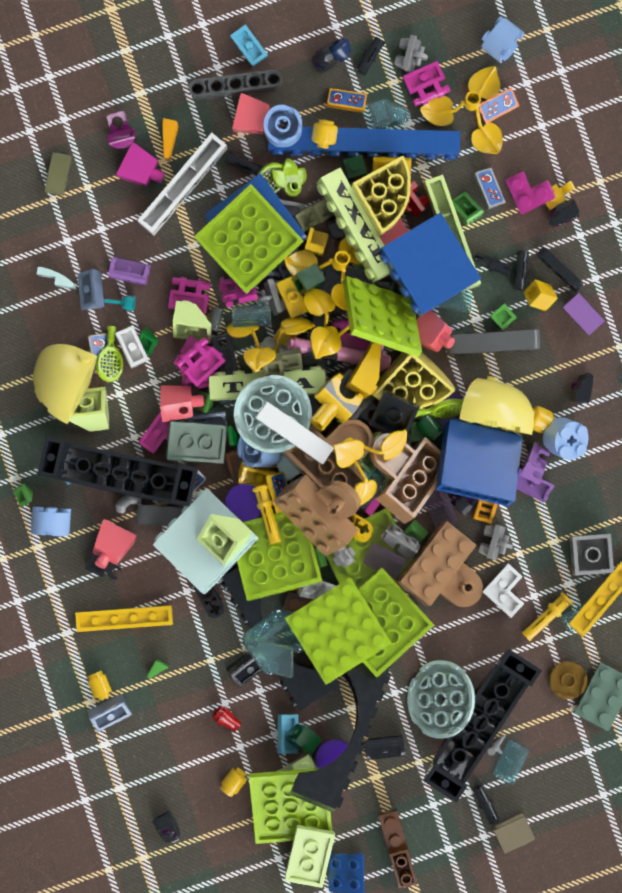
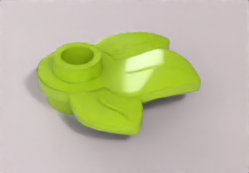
[271,158,307,197]

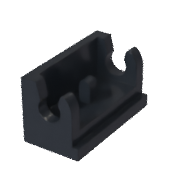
[364,735,405,760]

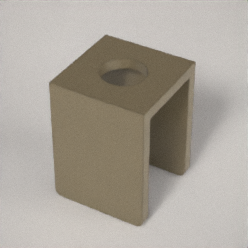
[492,813,535,854]

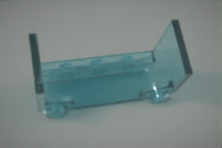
[243,610,303,678]

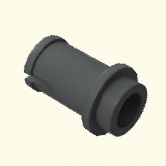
[209,307,224,332]

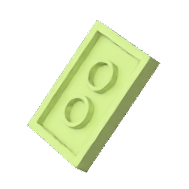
[284,825,335,888]

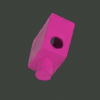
[116,142,165,187]

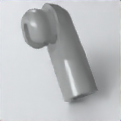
[115,495,142,514]

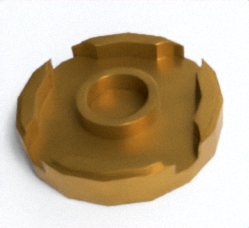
[549,661,587,700]

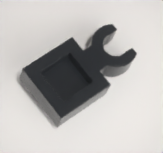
[85,553,122,580]

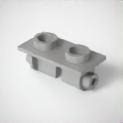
[380,523,421,559]

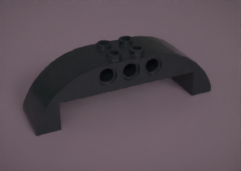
[37,436,198,507]
[423,649,542,803]

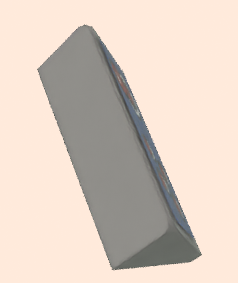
[474,168,506,210]

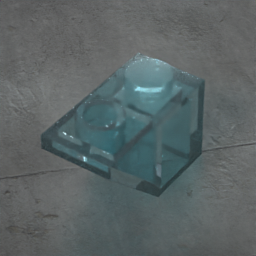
[367,99,411,129]

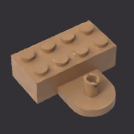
[283,420,373,488]
[370,433,441,524]
[273,474,361,556]
[396,521,483,607]

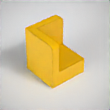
[305,227,329,256]
[523,280,558,311]

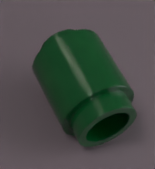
[416,414,444,441]

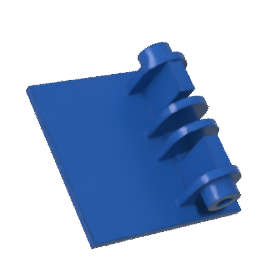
[328,852,365,893]

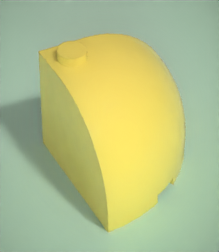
[352,156,411,236]
[33,344,97,424]
[373,352,455,409]
[460,376,534,435]

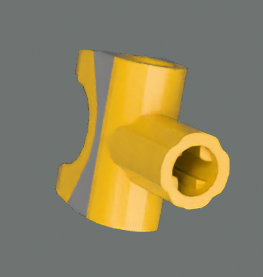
[310,372,364,431]

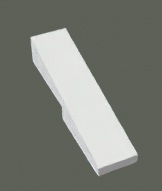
[255,401,334,464]

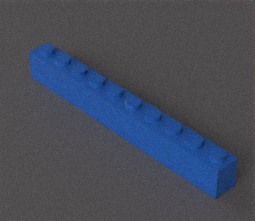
[268,126,460,160]

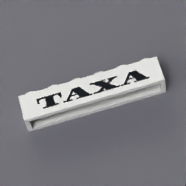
[137,133,227,236]

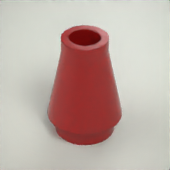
[212,705,241,732]

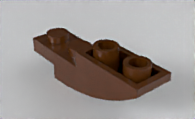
[378,808,418,889]

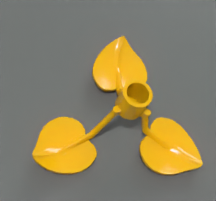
[420,66,503,154]
[284,238,362,310]
[303,289,350,359]
[227,317,315,372]
[333,430,407,506]

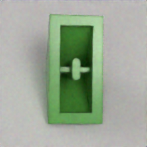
[452,192,484,227]

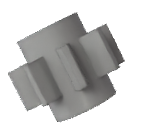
[332,546,356,568]

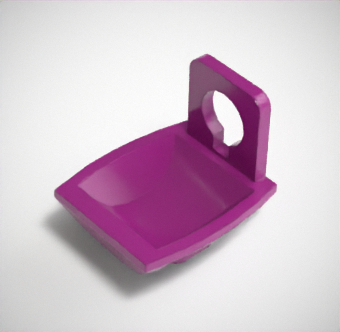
[106,110,136,148]

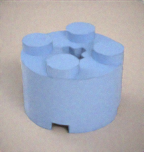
[482,16,524,63]
[263,105,302,148]
[543,417,588,460]
[237,437,280,468]
[31,507,71,536]

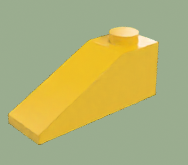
[345,341,381,399]

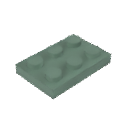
[166,421,227,463]
[573,662,622,732]

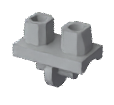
[394,35,428,74]
[257,279,286,316]
[479,525,513,561]

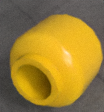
[311,119,338,149]
[532,406,554,434]

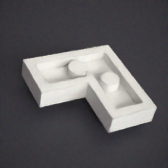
[483,563,524,618]

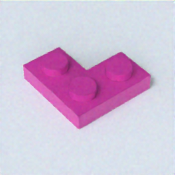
[505,172,556,215]
[138,412,169,454]

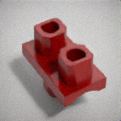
[405,181,430,218]

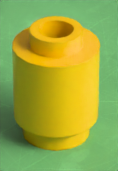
[87,670,112,701]
[220,768,247,797]

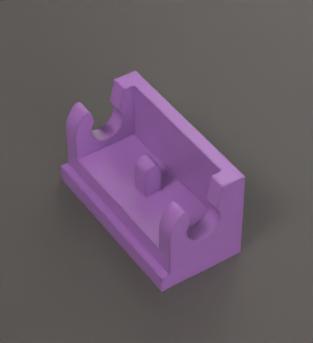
[108,257,151,286]
[563,293,605,335]
[520,442,550,485]
[517,468,555,503]

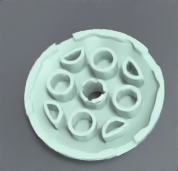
[234,375,312,453]
[407,660,475,738]

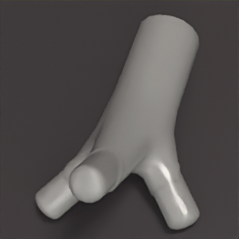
[488,735,505,755]

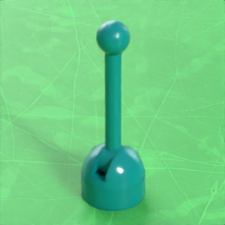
[104,295,136,311]

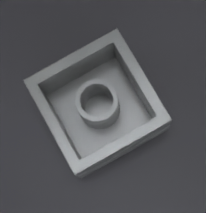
[569,534,614,576]

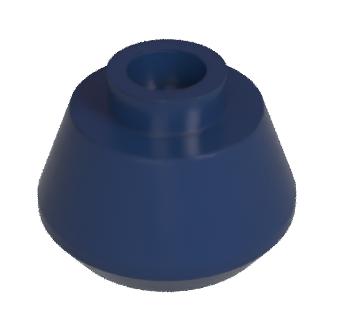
[328,37,351,62]

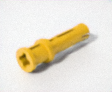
[252,485,281,545]
[522,592,574,641]

